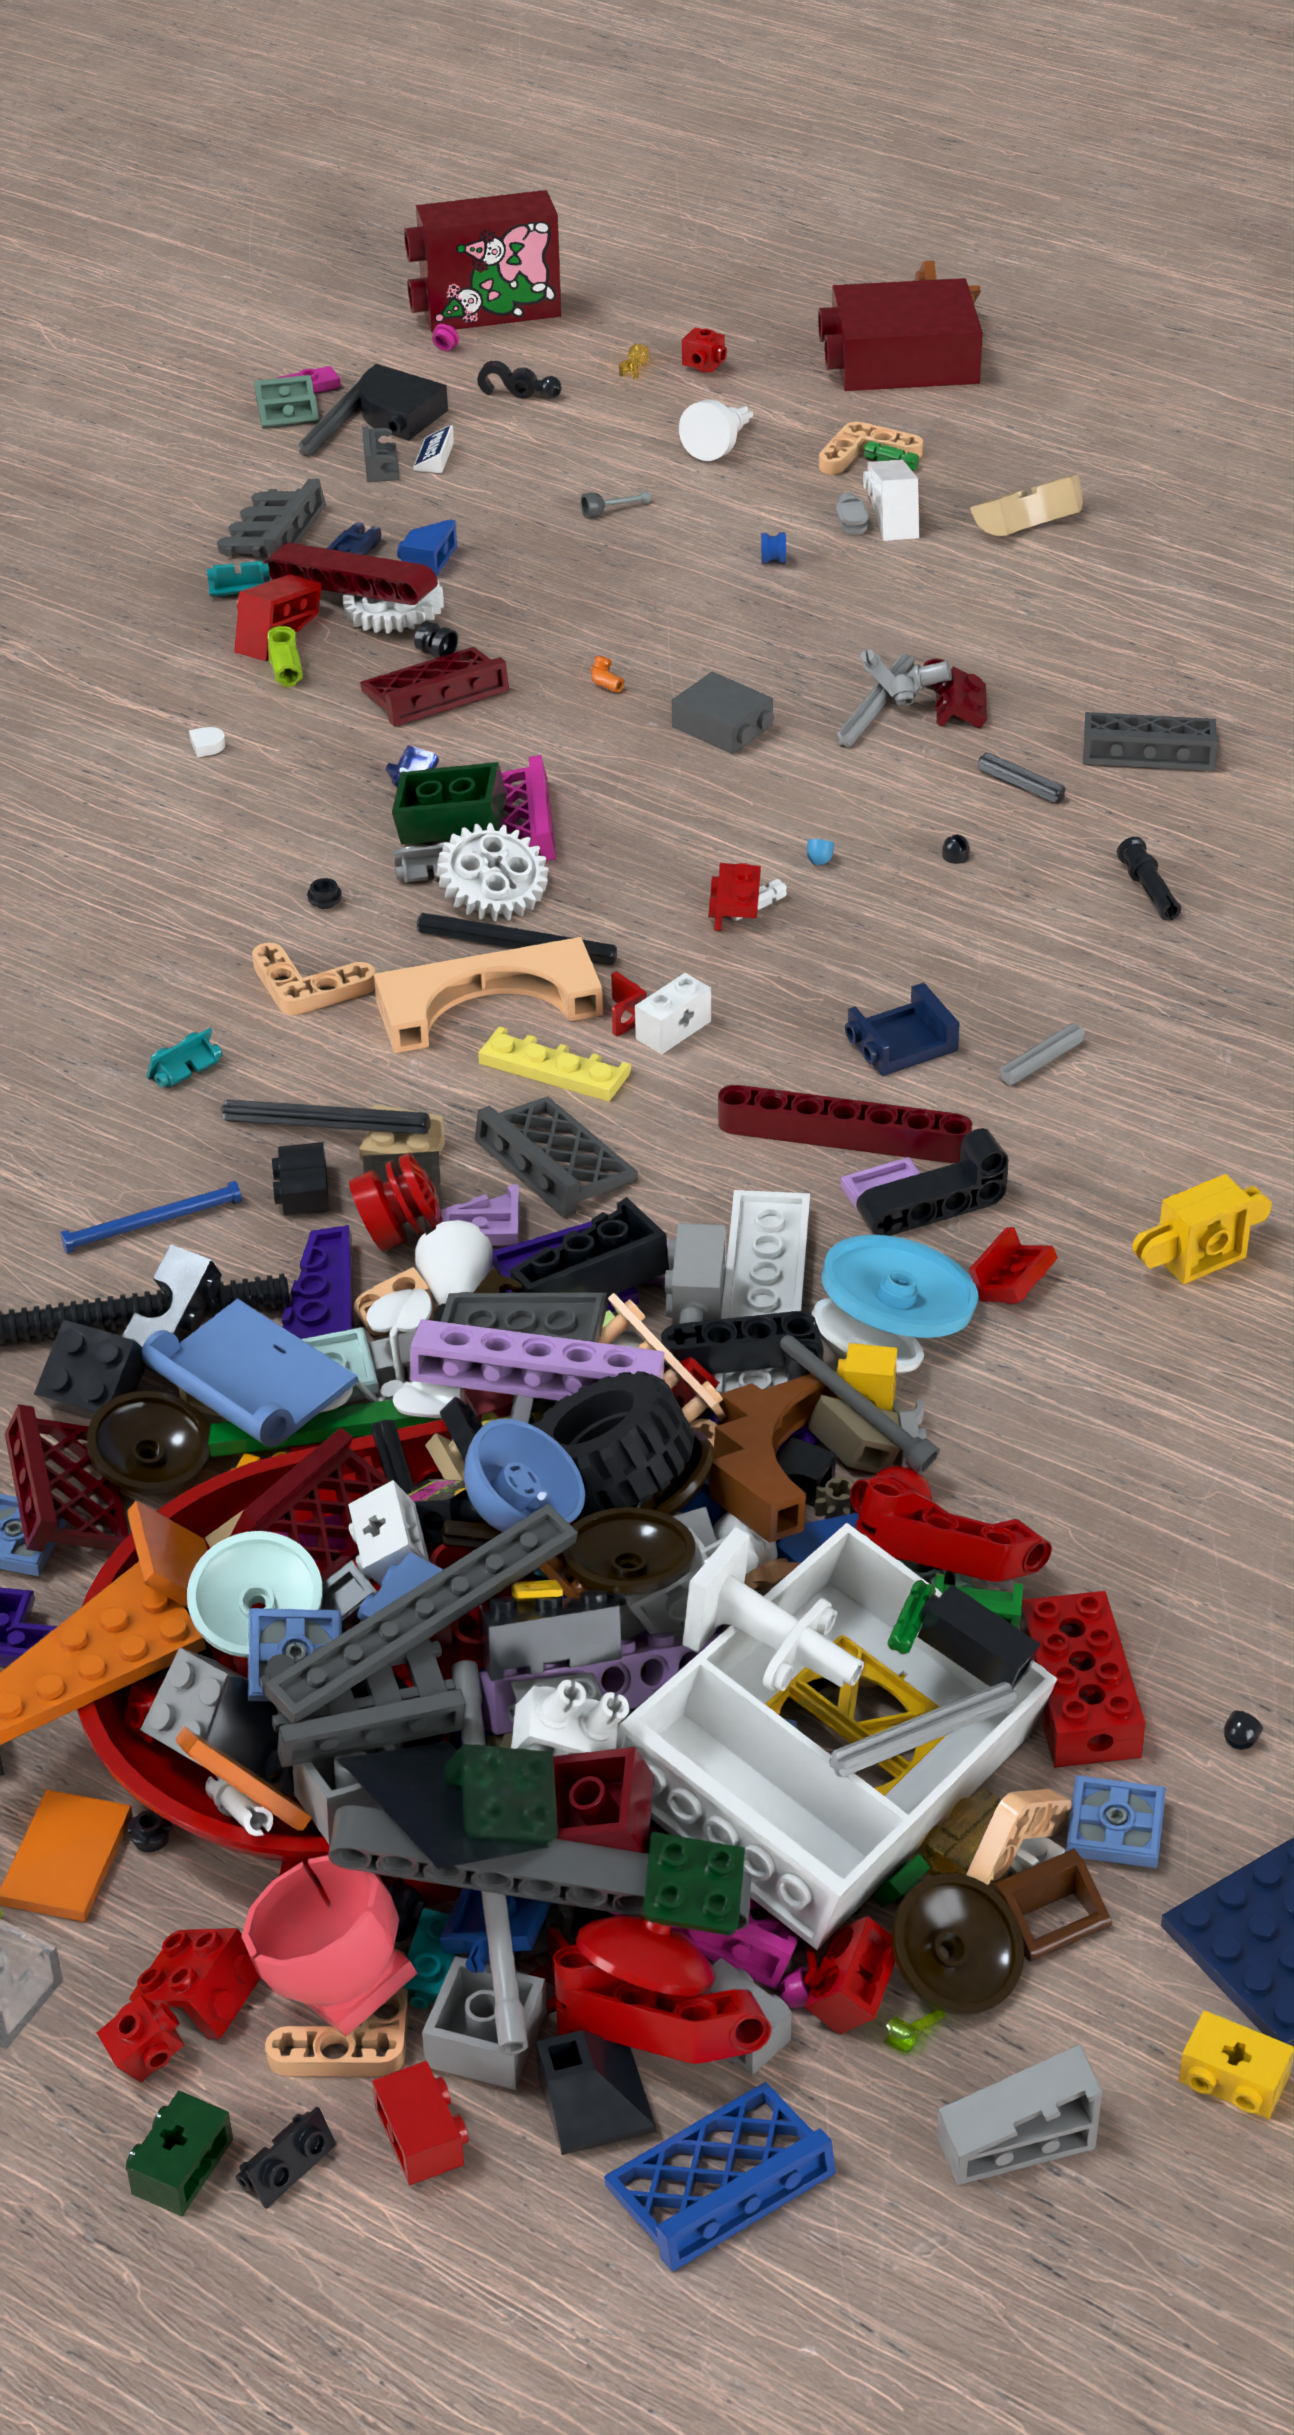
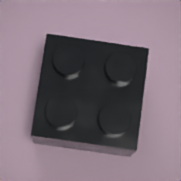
[34,1320,146,1420]

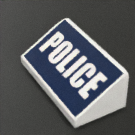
[413,425,454,473]

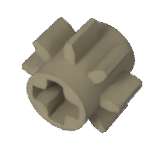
[815,1477,856,1519]

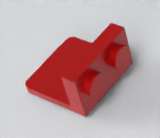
[130,1928,261,2039]

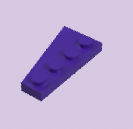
[281,1225,354,1339]

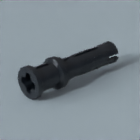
[1116,837,1182,921]

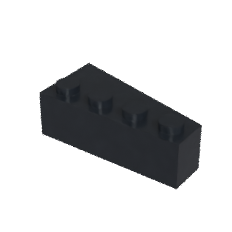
[509,1197,669,1297]

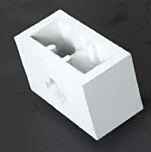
[635,973,711,1055]
[348,1480,429,1587]

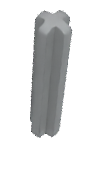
[999,1023,1085,1086]

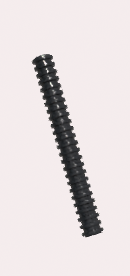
[0,1273,290,1346]

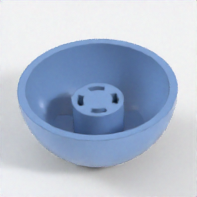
[464,1419,585,1532]

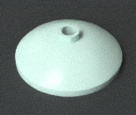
[187,1531,323,1658]

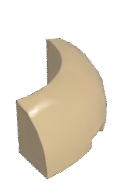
[970,474,1083,536]

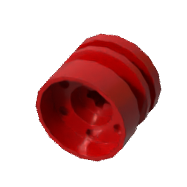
[349,1152,443,1252]

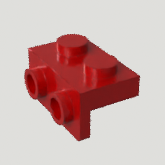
[708,863,761,931]
[969,1227,1058,1304]

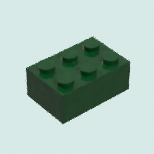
[392,762,507,844]

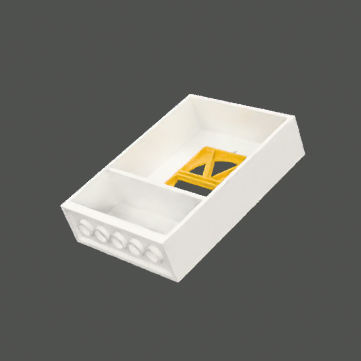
[616,1523,1057,1950]

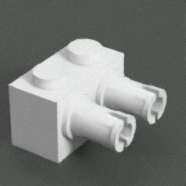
[510,1680,629,1765]

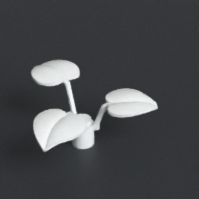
[321,1288,462,1418]

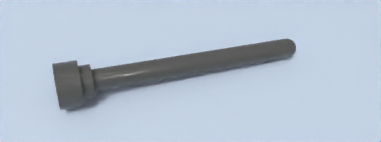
[780,1335,940,1474]

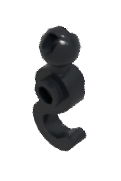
[477,361,562,399]

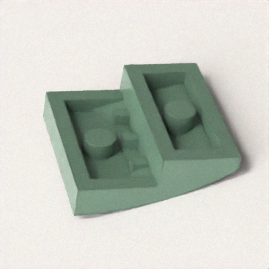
[254,375,319,429]

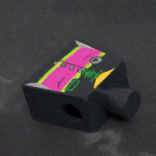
[405,1479,488,1543]

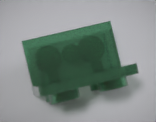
[445,1744,558,1844]

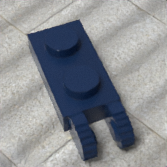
[326,522,382,555]

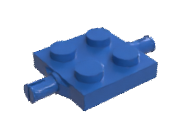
[440,1888,552,1974]

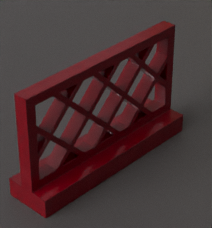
[360,647,509,727]
[4,1404,129,1552]
[229,1427,391,1583]

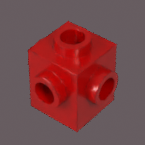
[682,327,727,373]
[96,1995,185,2083]

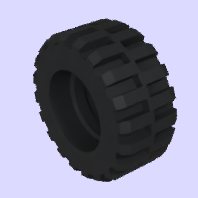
[534,1371,694,1521]

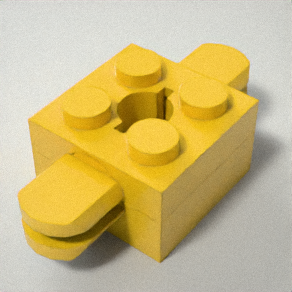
[1132,1174,1272,1285]

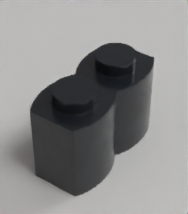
[272,1142,329,1215]

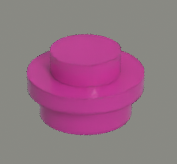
[432,324,460,351]

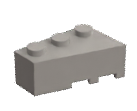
[937,2044,1102,2186]

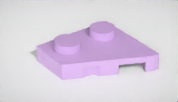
[442,1184,519,1246]

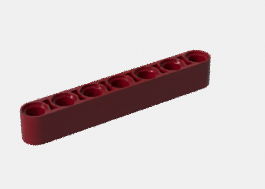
[263,543,438,605]
[718,1085,972,1163]

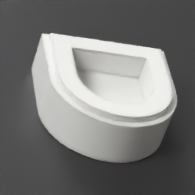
[189,727,226,758]

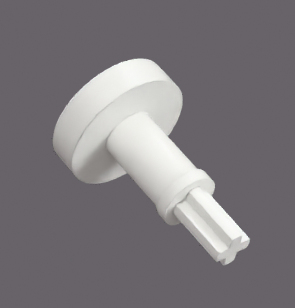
[679,399,753,461]

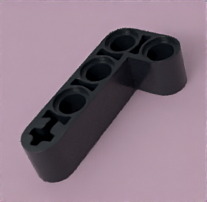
[856,1128,1009,1236]
[661,1311,824,1381]

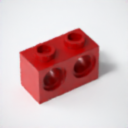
[804,1916,896,2035]

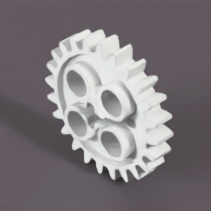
[343,581,444,634]
[436,823,549,921]

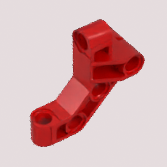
[850,1473,1052,1582]
[553,1945,772,2064]

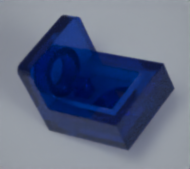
[385,745,440,787]

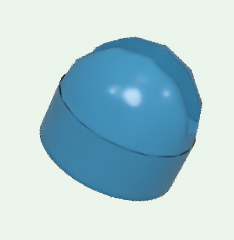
[806,839,835,865]

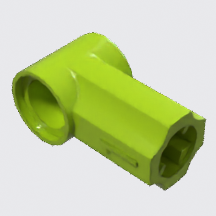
[267,626,303,687]

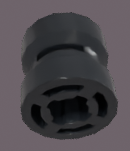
[414,620,458,658]

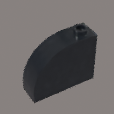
[359,364,448,441]

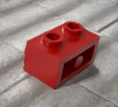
[372,2060,469,2186]

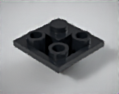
[536,2030,656,2155]

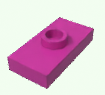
[277,366,341,394]

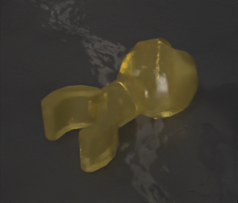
[619,343,650,379]

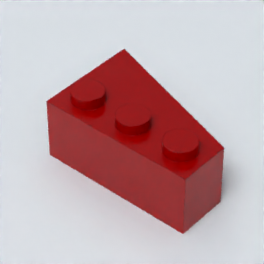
[234,574,322,661]

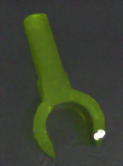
[884,2009,946,2053]

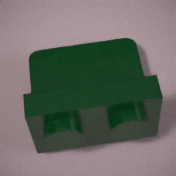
[643,1832,745,1935]

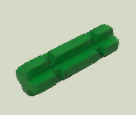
[864,441,919,471]
[887,1580,936,1654]

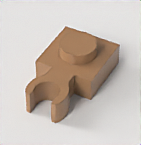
[744,1558,801,1591]

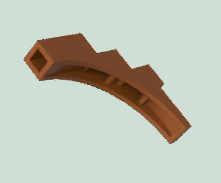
[709,1374,836,1543]

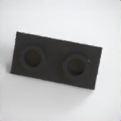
[236,2106,336,2209]

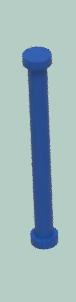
[60,1181,242,1254]

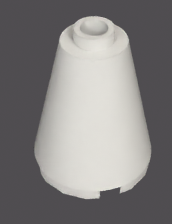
[415,1220,493,1305]

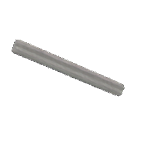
[837,653,915,748]
[829,1682,1018,1777]

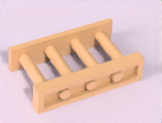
[599,1293,726,1424]

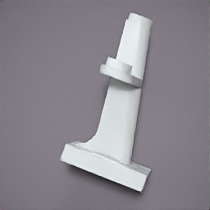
[682,1528,864,1691]

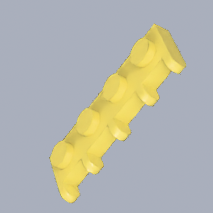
[478,1026,631,1102]

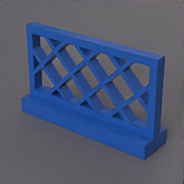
[604,2082,836,2272]

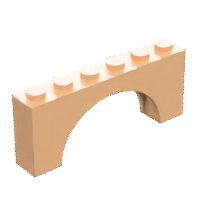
[374,937,603,1053]

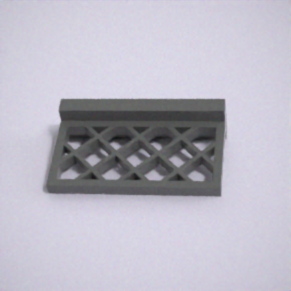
[1083,712,1218,771]
[475,1096,638,1217]

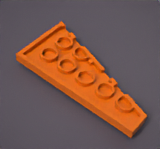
[0,1561,206,1745]

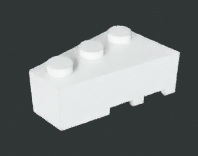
[863,460,919,541]

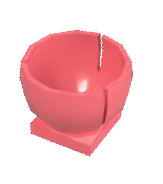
[242,1855,418,2037]

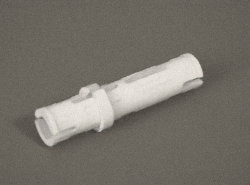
[205,1775,273,1836]

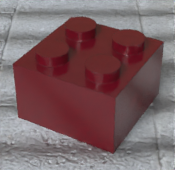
[538,1747,654,1854]

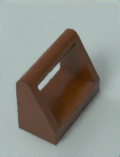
[994,1848,1112,1962]

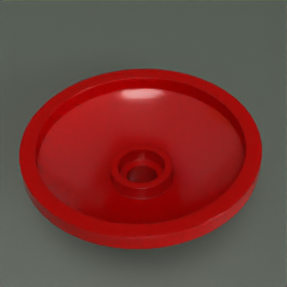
[576,1915,715,1997]

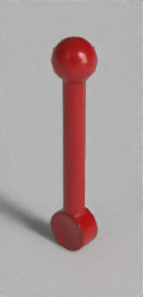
[803,1940,824,1989]

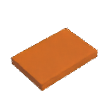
[127,1500,208,1608]
[175,1725,312,1831]
[0,1789,133,1922]

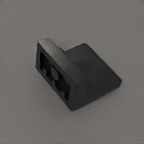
[204,1674,295,1797]

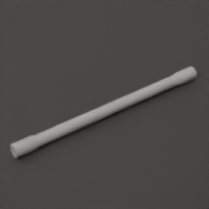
[451,1660,528,2054]

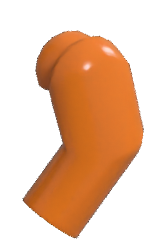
[590,655,624,693]

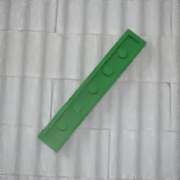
[208,1400,442,1457]

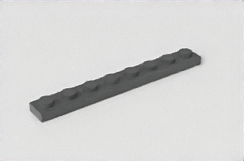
[264,1503,578,1723]

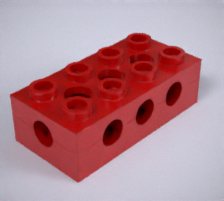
[1019,1591,1146,1768]

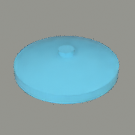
[821,1235,978,1338]

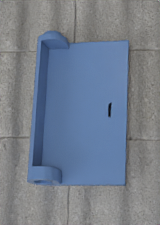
[142,1298,359,1447]

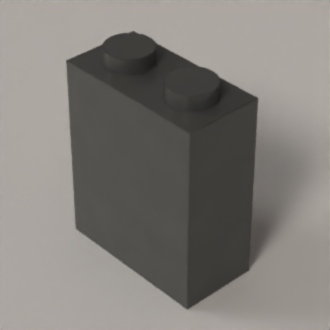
[672,671,774,754]

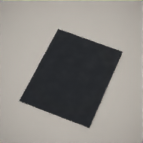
[338,1741,549,1869]

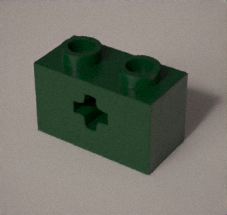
[126,2090,233,2216]

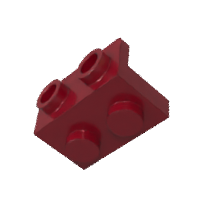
[934,666,987,729]

